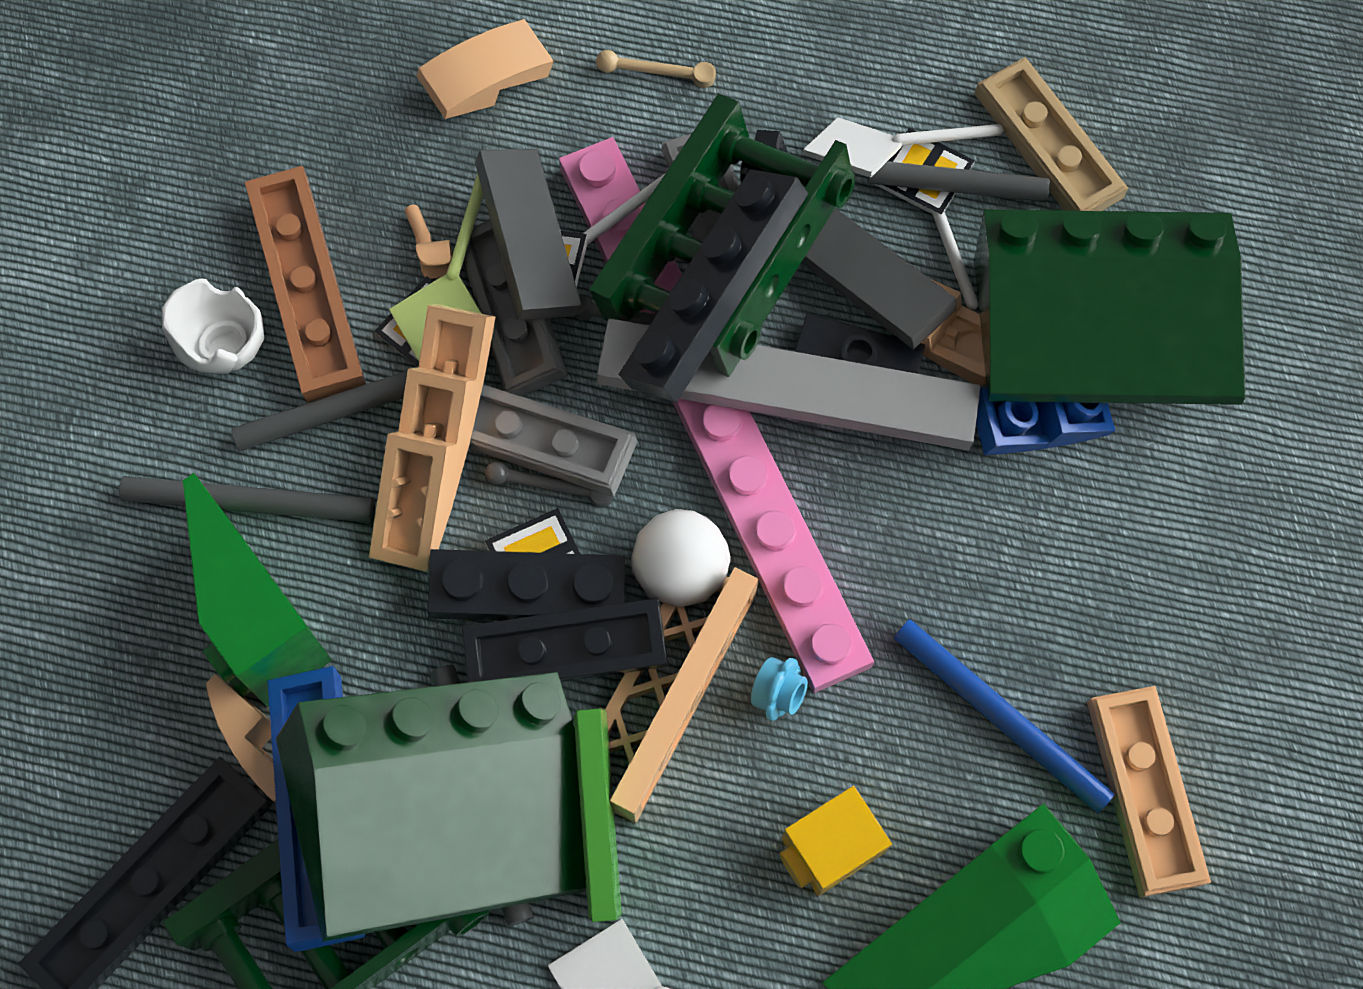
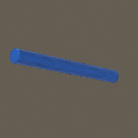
[893,619,1115,814]

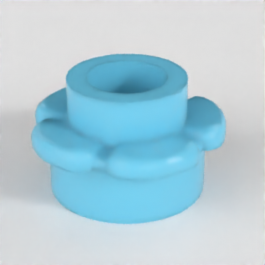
[751,657,808,721]

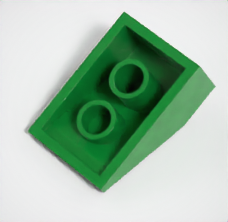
[182,473,332,707]

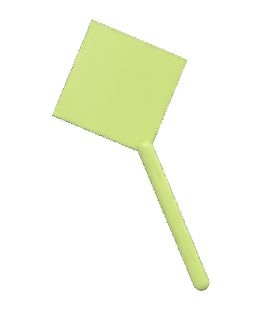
[389,173,483,361]

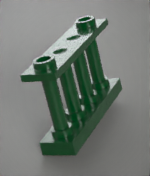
[589,93,855,377]
[162,840,490,989]

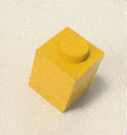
[779,786,892,897]

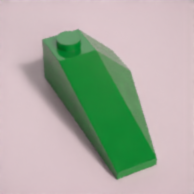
[822,803,1121,989]

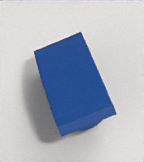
[976,388,1116,455]

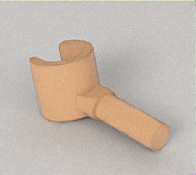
[405,204,453,279]

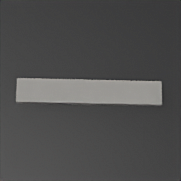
[597,318,980,451]

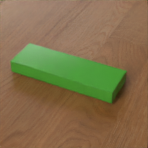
[574,708,622,922]

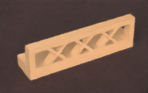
[605,567,758,824]

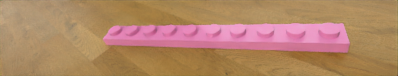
[559,137,874,694]

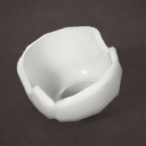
[162,279,264,374]
[631,509,730,607]

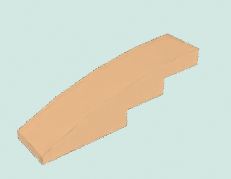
[369,305,496,572]

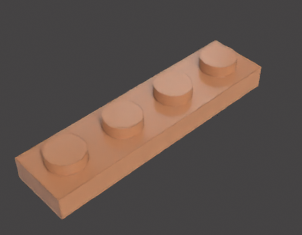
[245,165,366,402]

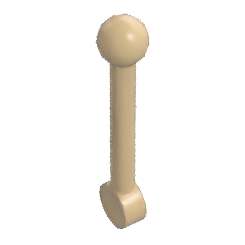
[596,50,716,88]

